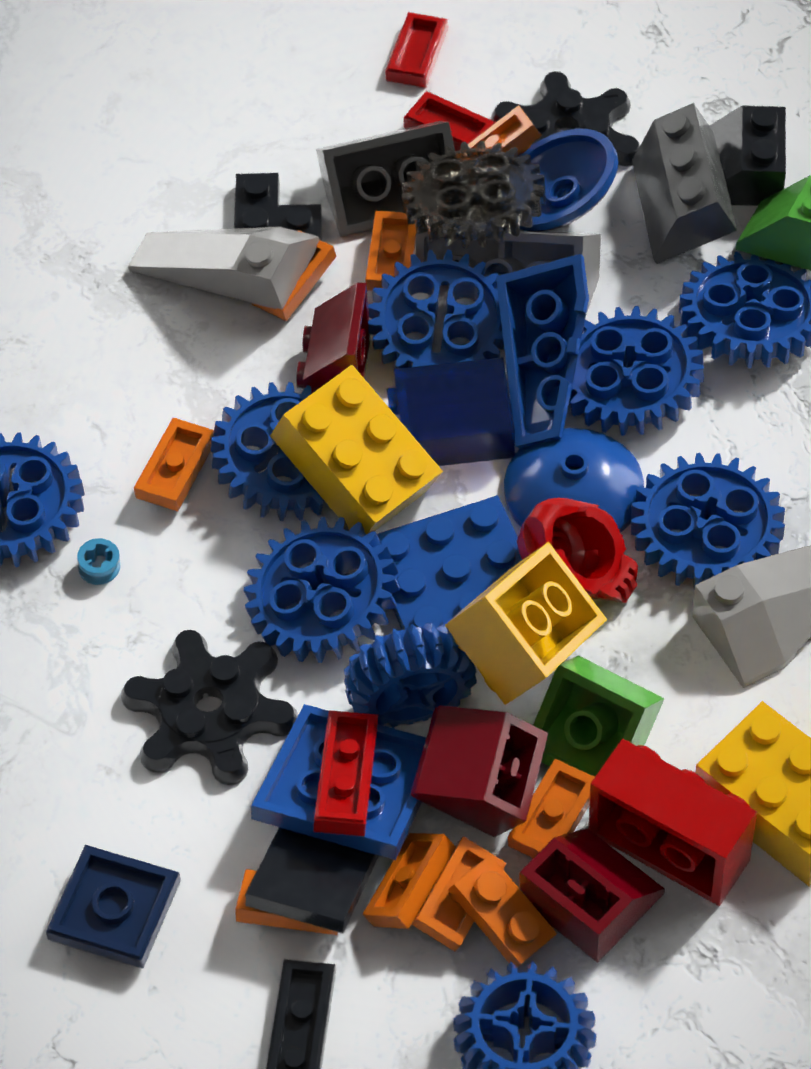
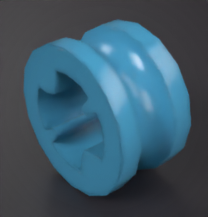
[77,538,120,585]

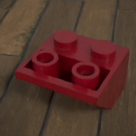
[410,705,548,837]
[520,828,665,963]

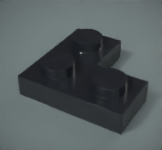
[234,173,322,241]

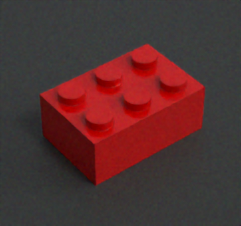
[588,738,757,907]

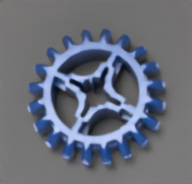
[344,623,477,728]
[453,960,597,1069]

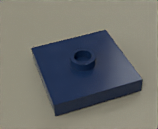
[46,845,181,968]

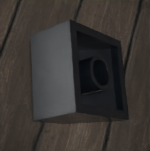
[709,105,786,206]

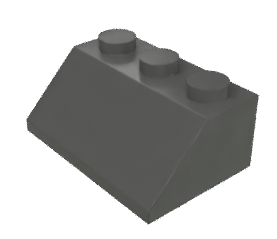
[632,103,738,264]
[316,121,467,236]

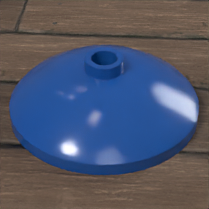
[495,129,618,231]
[504,428,644,533]

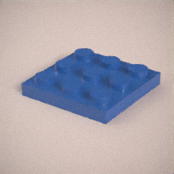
[377,495,522,630]
[251,704,426,860]

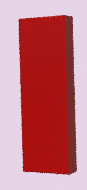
[314,710,378,836]

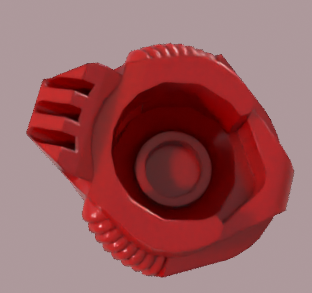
[517,498,638,603]

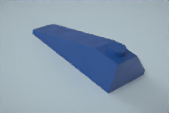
[496,254,589,449]

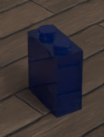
[386,357,515,466]

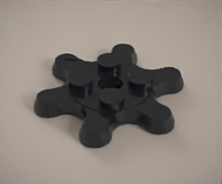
[491,71,640,173]
[121,630,298,785]

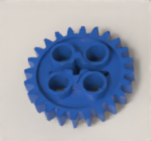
[368,250,504,388]
[679,252,811,368]
[569,306,704,436]
[210,382,325,521]
[0,432,85,568]
[631,453,785,590]
[243,517,400,663]

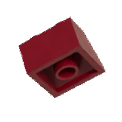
[296,282,371,394]

